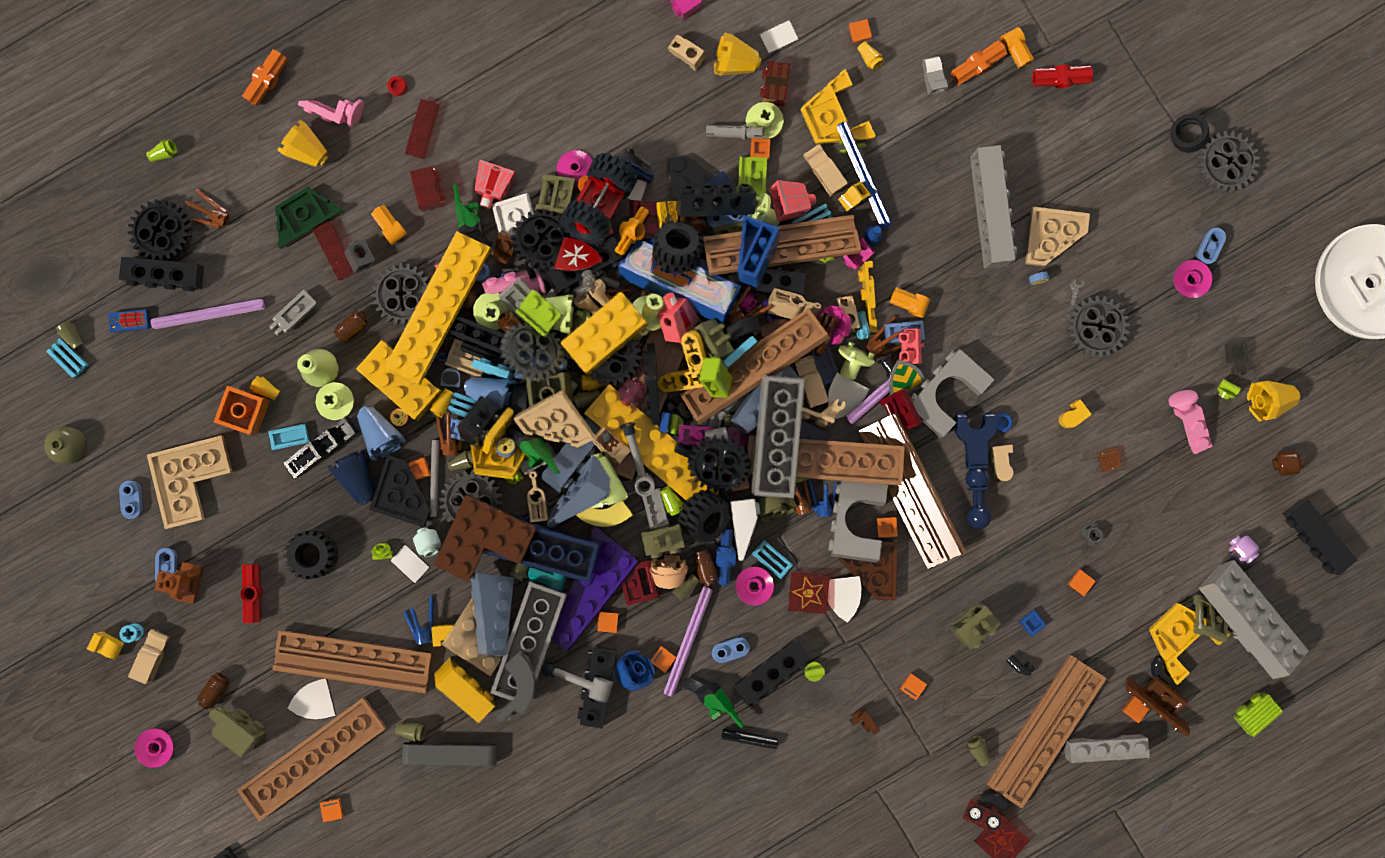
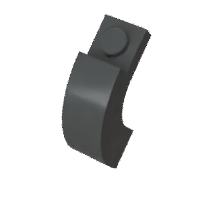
[496,651,536,722]

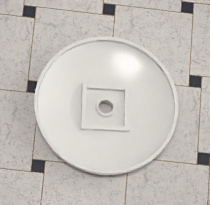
[1315,224,1385,339]

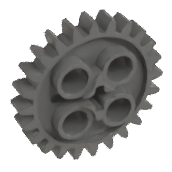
[1195,131,1260,194]
[371,263,430,326]
[1066,295,1130,358]
[500,321,564,382]
[439,469,502,522]

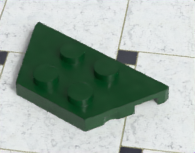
[275,187,344,249]

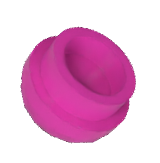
[737,293,757,312]

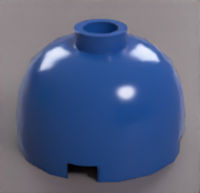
[615,650,655,691]

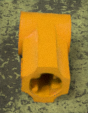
[1000,27,1034,69]
[371,205,407,245]
[889,287,931,318]

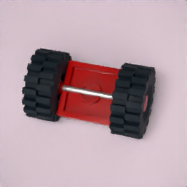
[559,153,638,246]

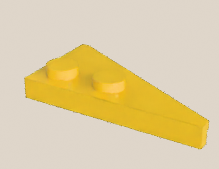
[858,261,877,333]

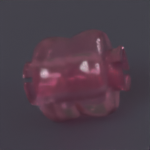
[618,378,646,407]

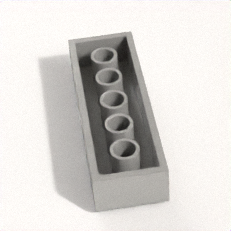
[970,145,1017,269]
[752,375,804,498]
[1199,560,1309,679]
[491,580,568,701]

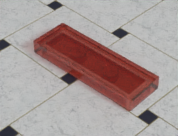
[405,99,440,159]
[313,221,354,281]

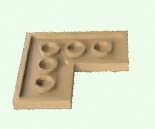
[147,435,233,529]

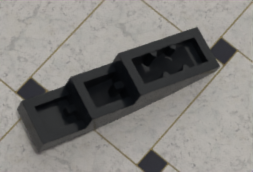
[283,417,359,479]

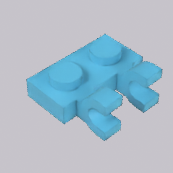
[471,358,514,380]

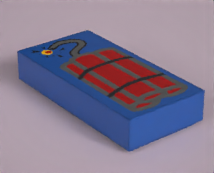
[108,309,150,333]

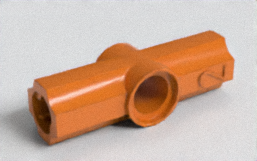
[950,40,1007,86]
[242,49,288,106]

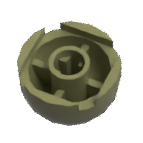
[44,426,87,464]
[758,496,797,522]

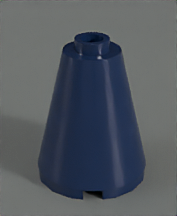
[327,449,375,505]

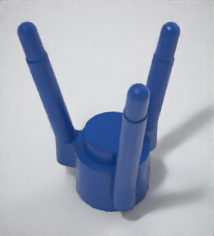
[808,479,839,517]
[403,595,433,644]

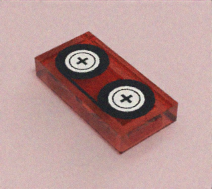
[962,800,1006,836]

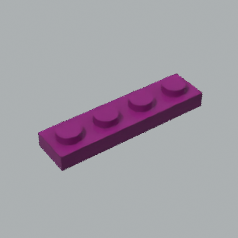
[678,425,756,449]

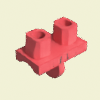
[899,329,925,364]

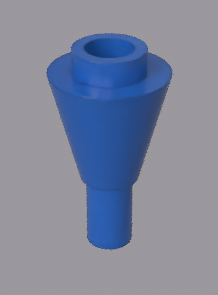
[864,226,883,245]

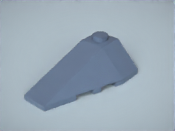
[547,455,611,528]

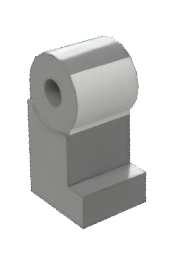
[922,56,948,95]

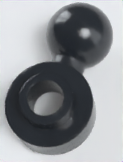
[662,399,693,418]

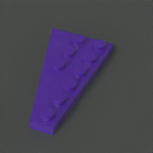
[552,526,640,652]

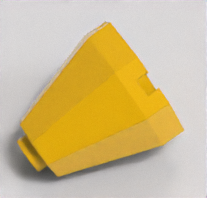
[714,33,761,76]
[278,120,328,167]
[1247,381,1300,421]

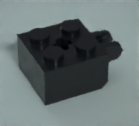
[457,396,501,450]

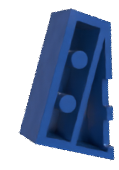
[738,215,781,288]

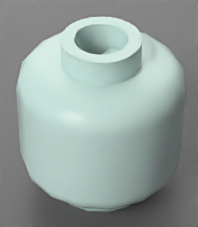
[413,527,441,557]

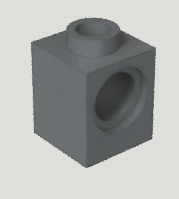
[344,240,375,273]

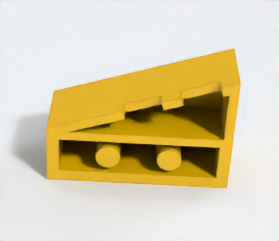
[434,657,495,723]

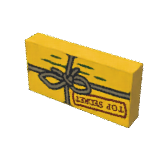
[656,201,678,228]

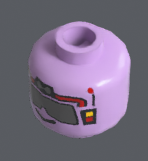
[1229,535,1259,564]

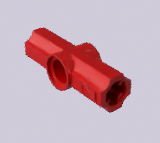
[1032,65,1093,88]
[240,564,263,623]

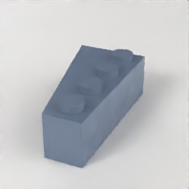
[730,365,799,435]
[541,417,601,495]
[471,573,514,656]

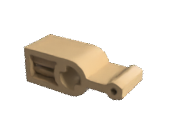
[803,144,848,197]
[767,288,821,319]
[794,355,829,409]
[527,471,549,522]
[128,629,170,684]

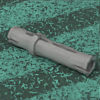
[706,124,764,140]

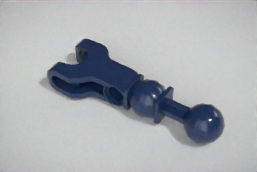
[954,412,996,529]

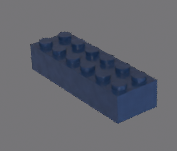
[483,520,602,582]

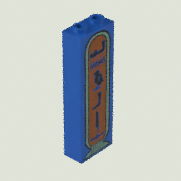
[618,240,741,324]

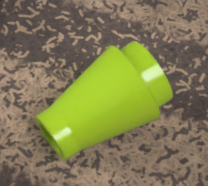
[146,139,178,163]
[660,486,684,516]

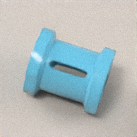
[120,623,144,643]

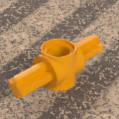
[615,207,649,255]

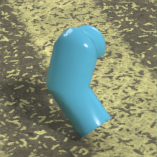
[857,311,870,339]

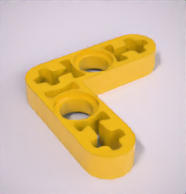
[657,330,707,392]

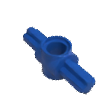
[716,528,736,586]

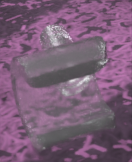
[1070,278,1085,306]

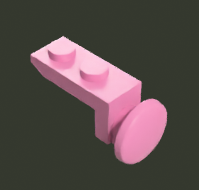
[298,99,364,127]
[482,270,547,297]
[1169,390,1212,454]

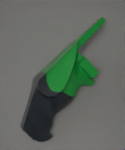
[453,183,492,248]
[506,424,560,474]
[683,674,744,728]

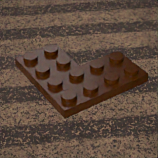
[434,494,537,582]

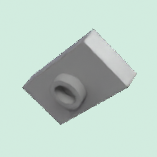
[642,488,669,530]

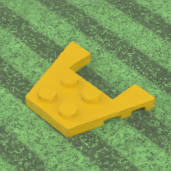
[801,69,876,144]
[470,443,527,479]
[1149,603,1232,685]

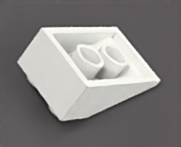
[730,499,760,561]

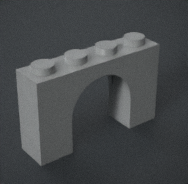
[910,349,994,438]
[828,481,888,563]

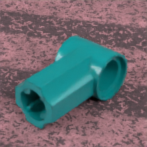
[527,566,567,591]

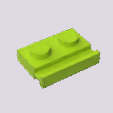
[738,156,767,196]
[515,289,563,337]

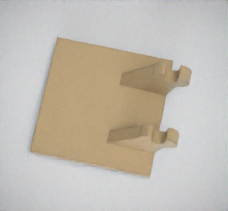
[801,399,845,428]

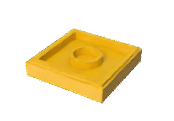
[482,407,514,455]

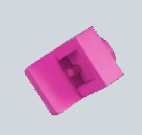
[843,238,875,270]

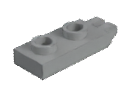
[269,290,318,336]

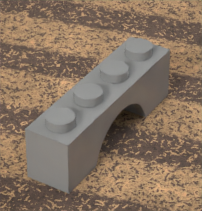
[1064,734,1150,763]

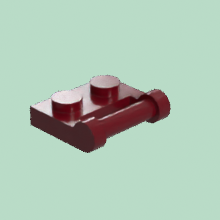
[629,200,659,240]
[879,388,922,431]
[622,560,661,606]

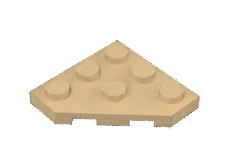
[1025,207,1090,267]
[513,390,595,447]
[442,598,501,676]

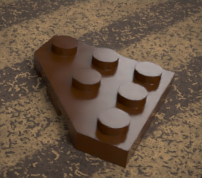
[838,542,897,601]

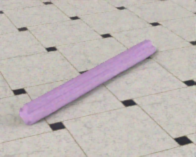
[151,299,265,329]
[664,586,713,697]

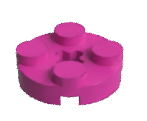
[817,306,851,345]

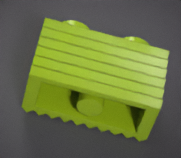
[699,357,733,398]
[1233,692,1283,737]

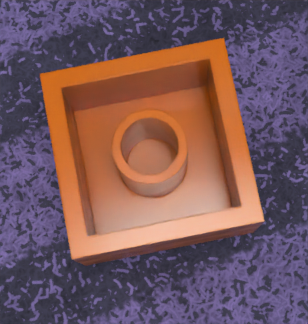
[214,386,270,436]

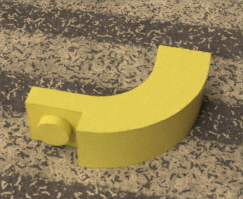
[576,501,633,527]

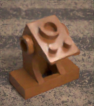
[154,562,204,604]

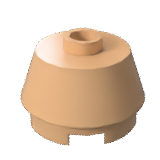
[650,555,688,589]

